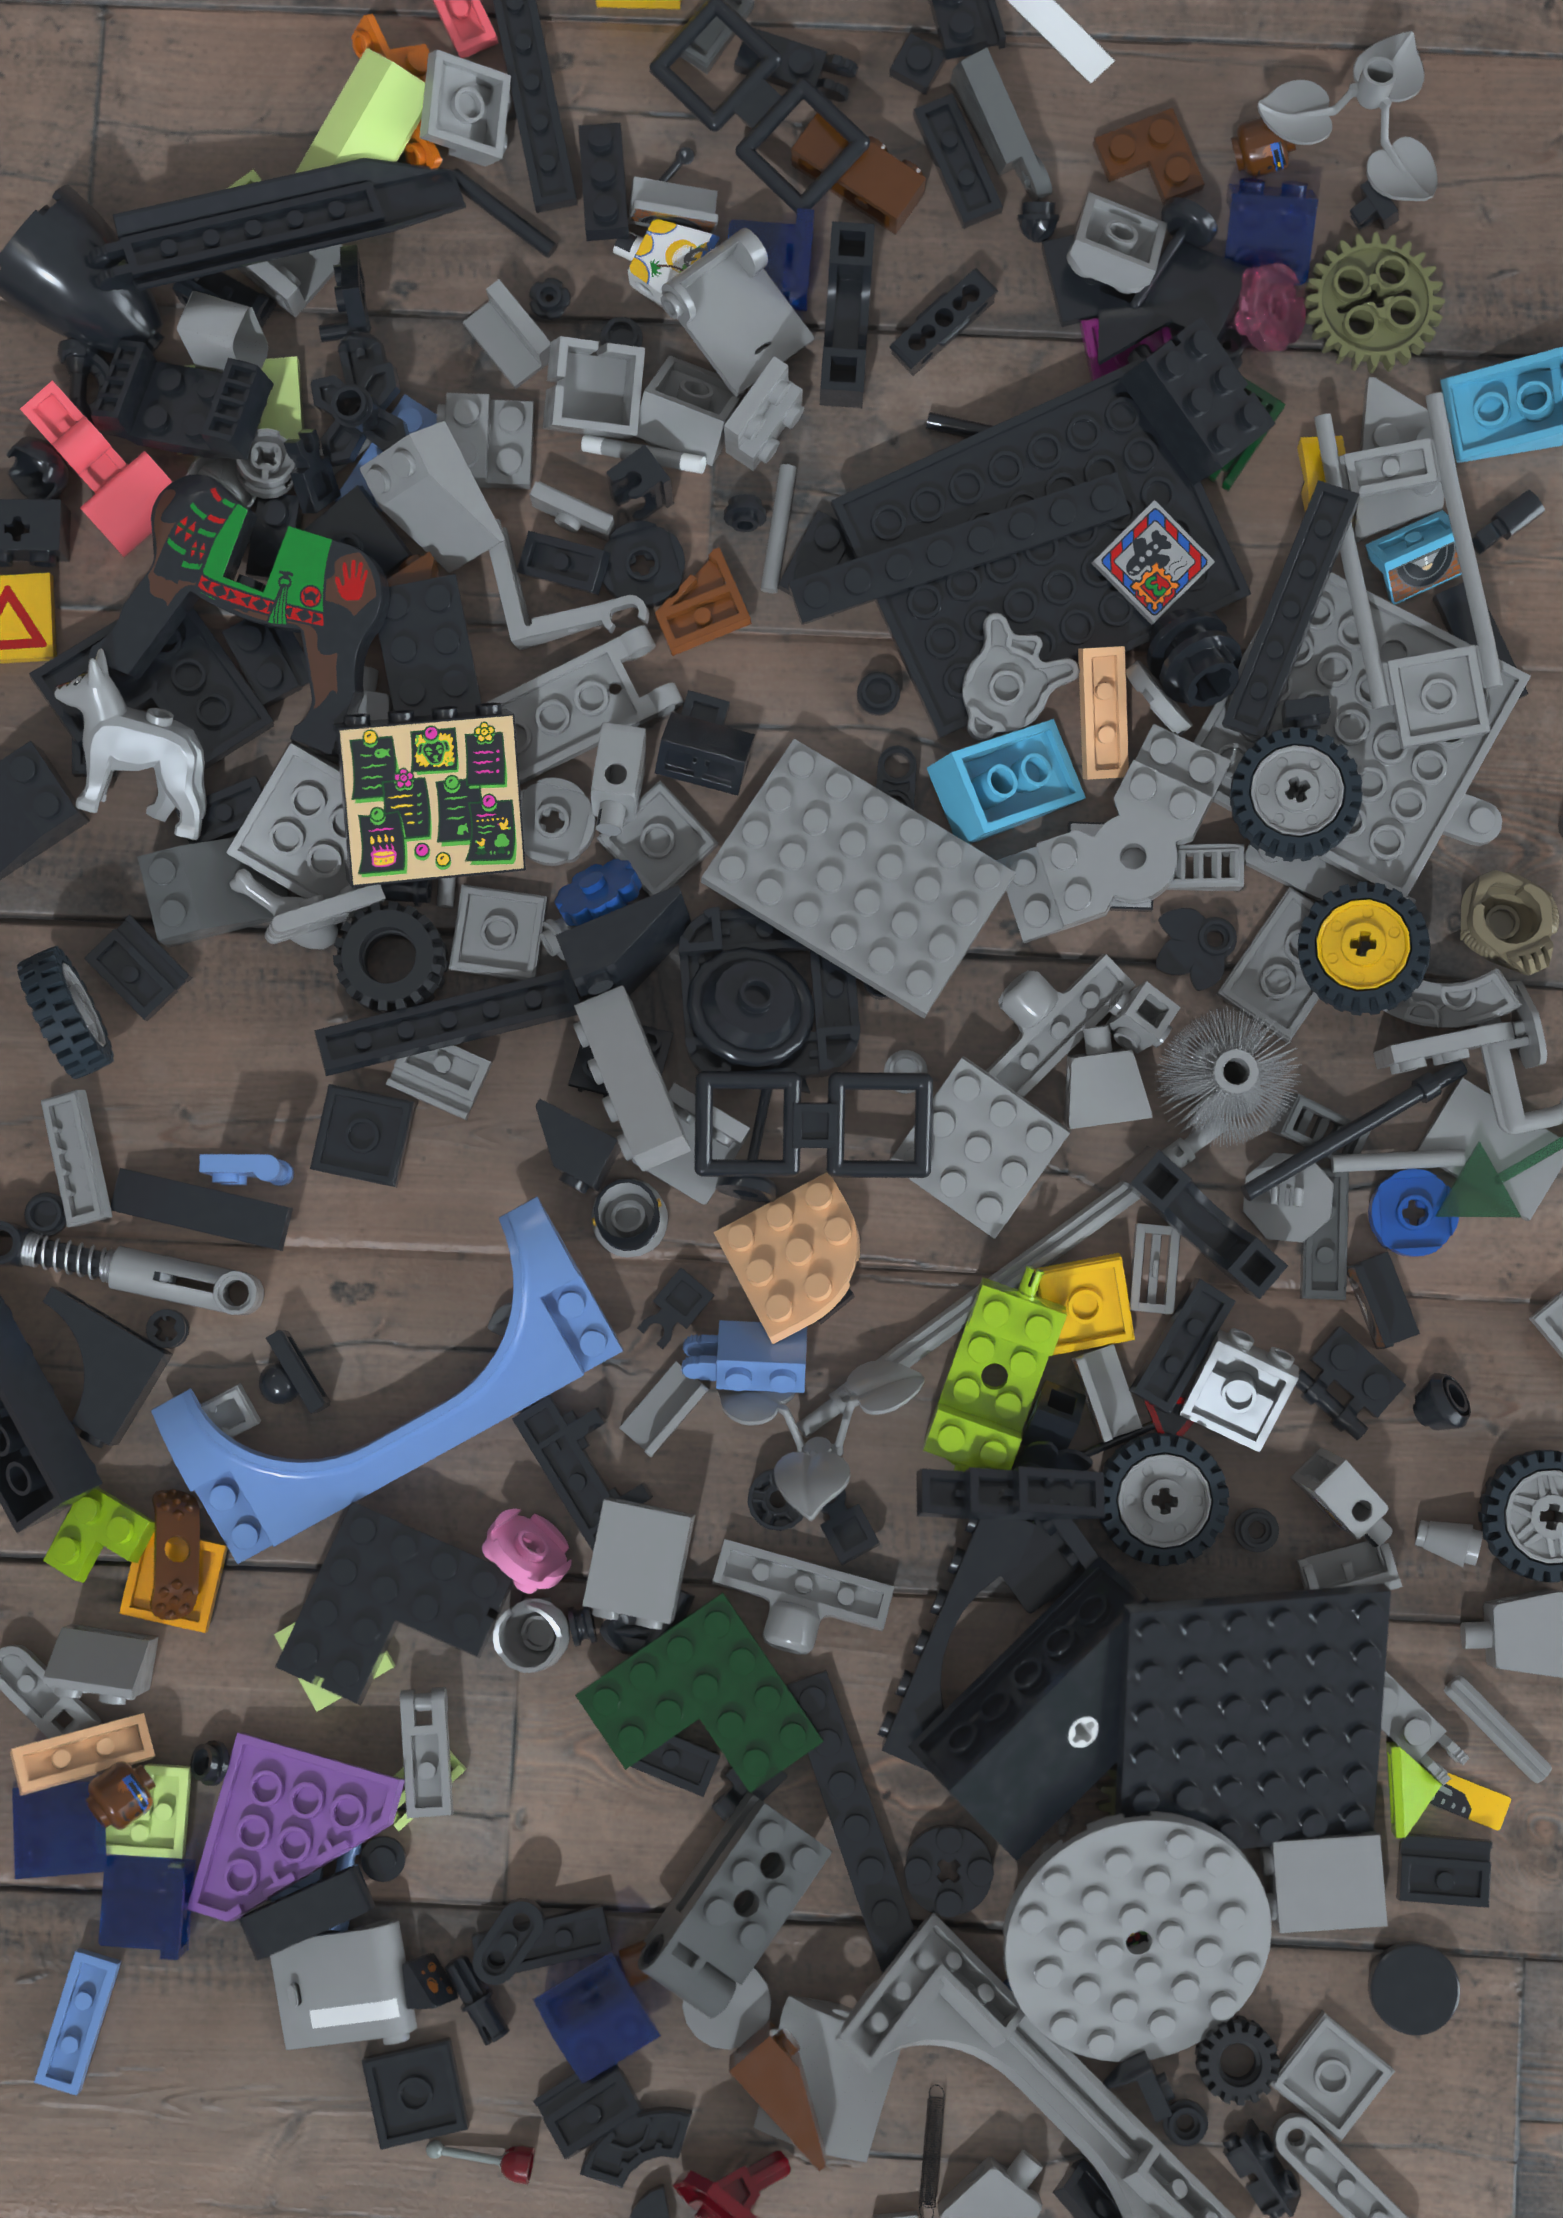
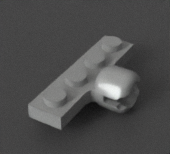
[985,954,1136,1098]
[712,1539,895,1654]

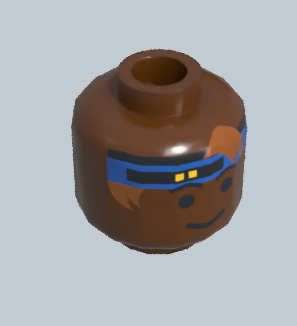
[1231,117,1296,178]
[85,1761,156,1830]

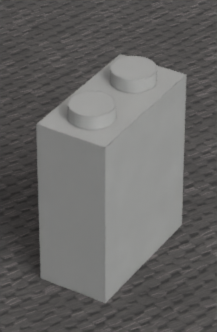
[582,1497,695,1629]
[1260,1831,1387,1933]

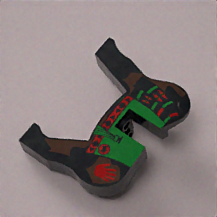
[88,474,390,757]

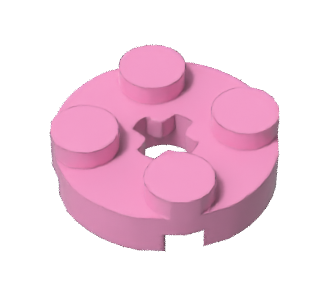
[482,1509,571,1594]

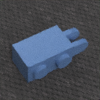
[681,1320,807,1393]

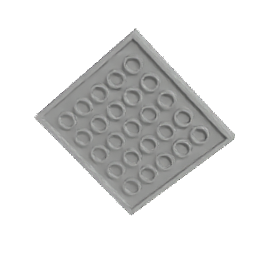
[1193,572,1531,898]

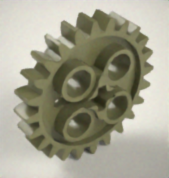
[1303,232,1445,373]

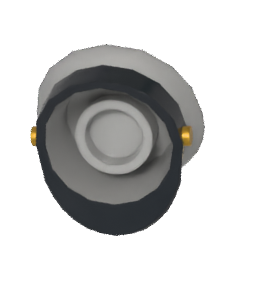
[592,1178,668,1258]

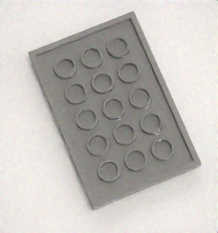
[701,738,1016,1019]

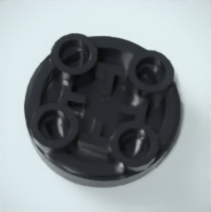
[1368,1941,1460,2035]

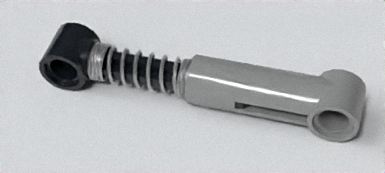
[0,1221,264,1315]

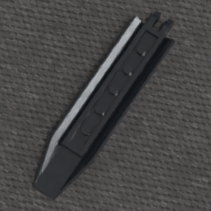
[87,158,466,292]

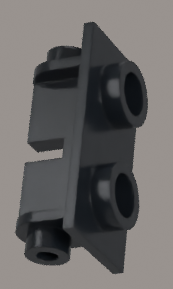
[1222,2118,1301,2218]

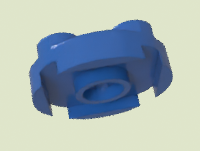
[1368,1169,1459,1257]

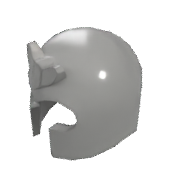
[493,1597,570,1673]

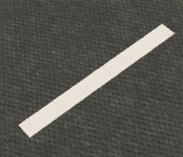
[1007,0,1114,83]

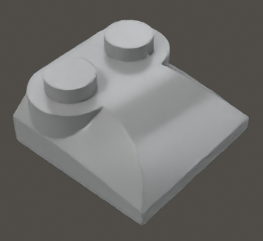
[1066,192,1167,294]

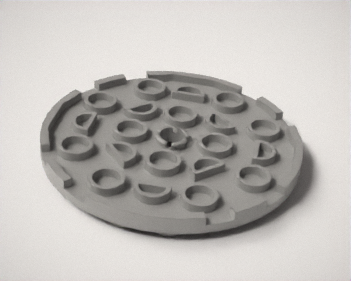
[1003,1812,1271,2062]

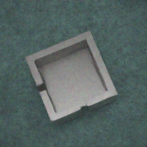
[543,336,645,440]

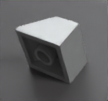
[636,355,747,466]

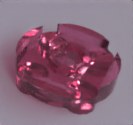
[1234,263,1306,353]

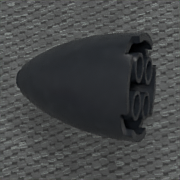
[0,185,165,354]

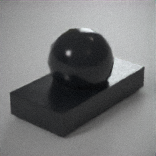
[259,1330,331,1414]

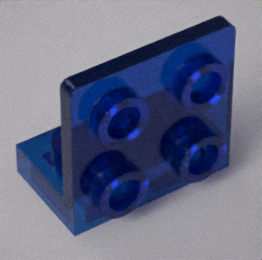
[728,208,814,311]
[12,1781,107,1880]
[98,1854,196,1960]

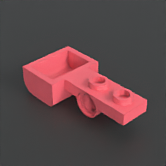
[20,380,172,557]

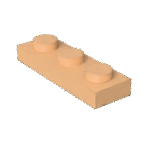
[1078,646,1129,780]
[10,1713,155,1796]

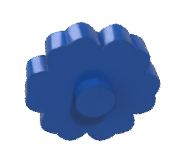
[554,859,642,926]

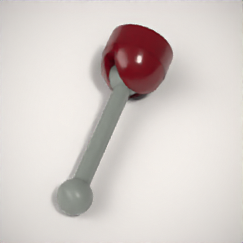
[426,2140,535,2185]

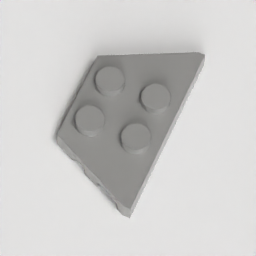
[1353,377,1450,542]

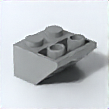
[42,1624,159,1705]

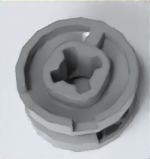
[236,428,296,499]

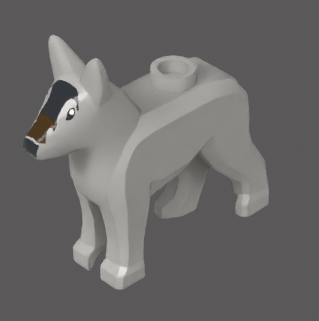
[54,649,207,840]

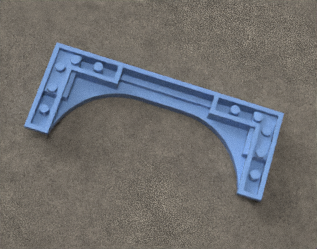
[151,1196,623,1564]

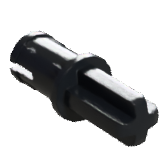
[445,1955,510,2046]

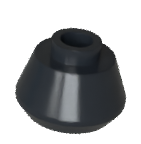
[1413,1373,1471,1431]

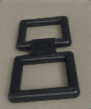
[649,0,870,216]
[694,1071,933,1178]

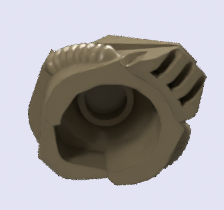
[1460,870,1559,976]

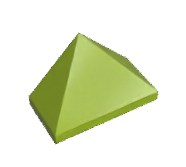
[1386,1742,1442,1838]

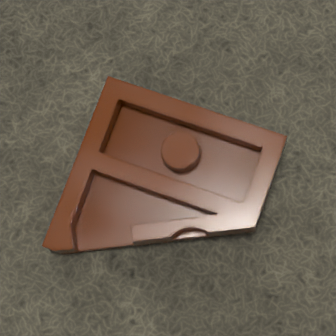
[655,547,752,656]

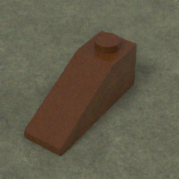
[729,2021,826,2172]

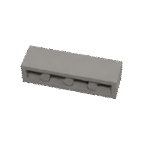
[573,985,691,1172]

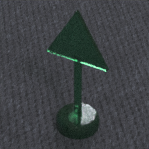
[1436,1136,1563,1218]

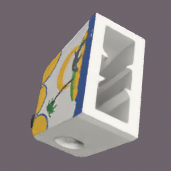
[613,219,720,309]

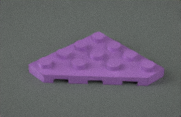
[187,1733,405,1922]

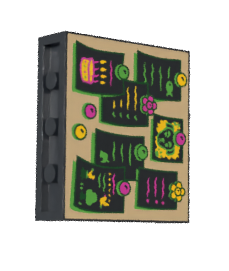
[332,702,526,887]

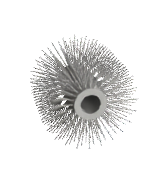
[1155,1006,1301,1148]

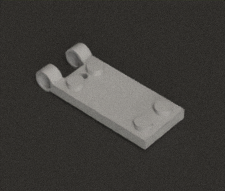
[486,625,684,785]

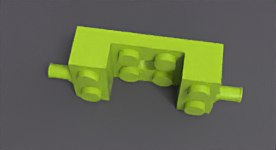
[923,1265,1067,1471]

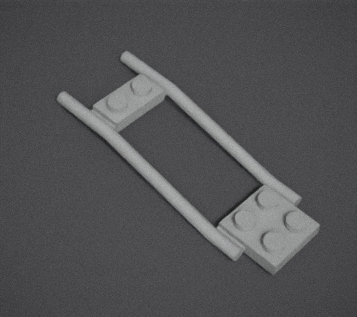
[1314,392,1503,749]

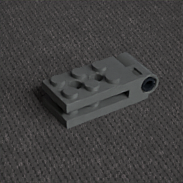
[638,1791,832,2018]

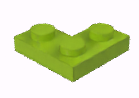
[43,1487,155,1583]

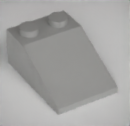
[359,421,506,573]

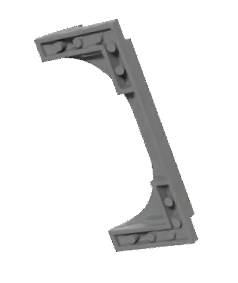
[835,1913,1236,2218]

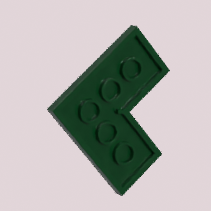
[575,1592,824,1793]

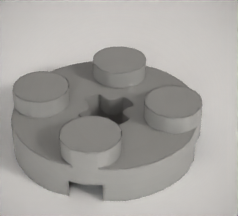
[520,777,596,866]

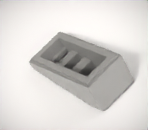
[1166,844,1244,891]

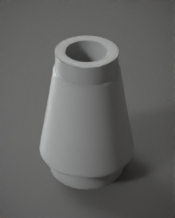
[1414,1520,1483,1567]

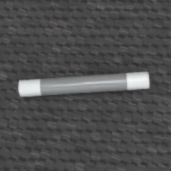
[581,435,706,474]

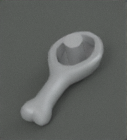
[229,868,338,950]

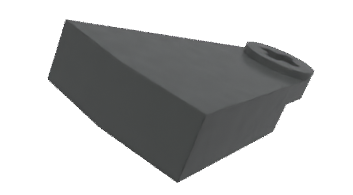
[949,48,1052,202]

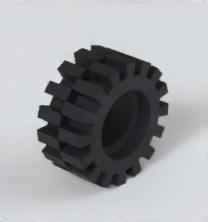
[1195,2015,1280,2106]

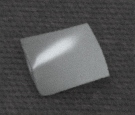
[754,1996,901,2163]

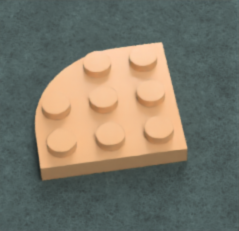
[713,1172,860,1344]

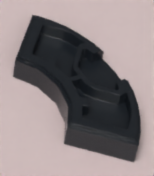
[579,2107,692,2188]

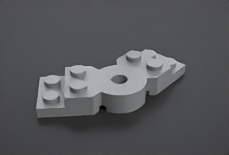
[996,724,1232,944]

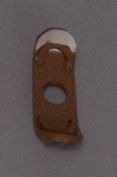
[150,1489,200,1620]

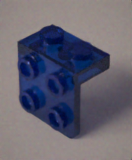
[1224,178,1319,285]

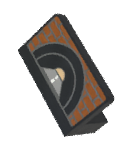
[1347,1252,1420,1349]

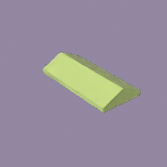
[295,48,425,173]

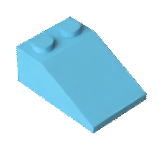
[927,719,1086,844]

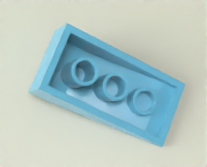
[1440,347,1563,463]

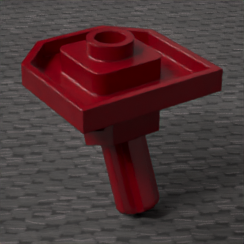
[673,2150,791,2218]

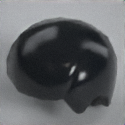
[6,436,69,499]

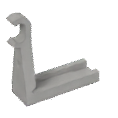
[489,518,649,650]

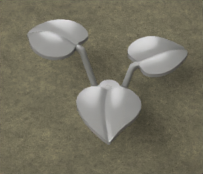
[1257,31,1438,201]
[718,1360,925,1521]

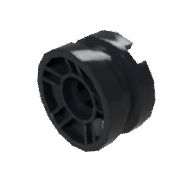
[747,1468,804,1531]

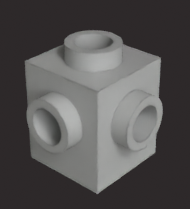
[1106,981,1181,1054]

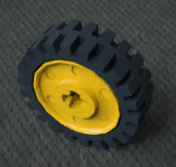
[1298,882,1430,1016]

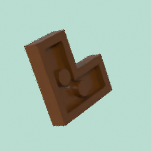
[1093,108,1205,205]

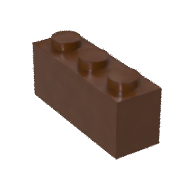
[791,113,926,235]

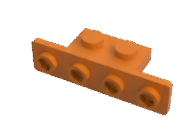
[351,14,442,169]

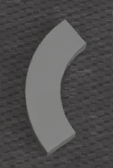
[1359,948,1523,1028]

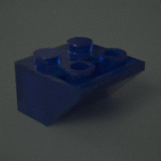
[533,1952,661,2083]

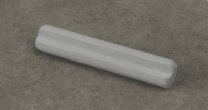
[1444,1675,1552,1783]

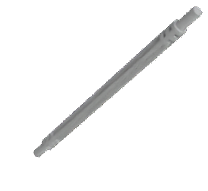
[796,1116,1226,1438]

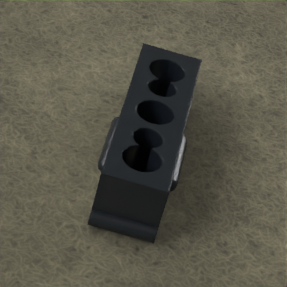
[889,268,998,376]

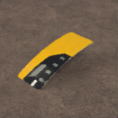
[1430,1772,1511,1831]

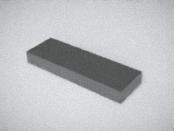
[1300,1168,1349,1300]

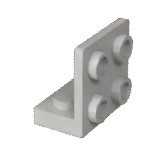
[237,244,343,318]
[632,1083,750,1205]

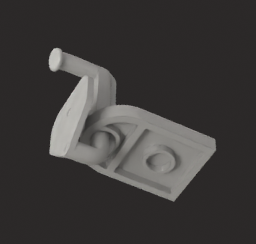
[1373,979,1563,1135]

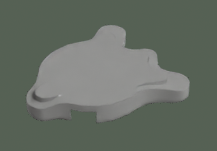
[962,613,1080,741]

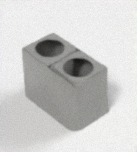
[177,291,268,373]

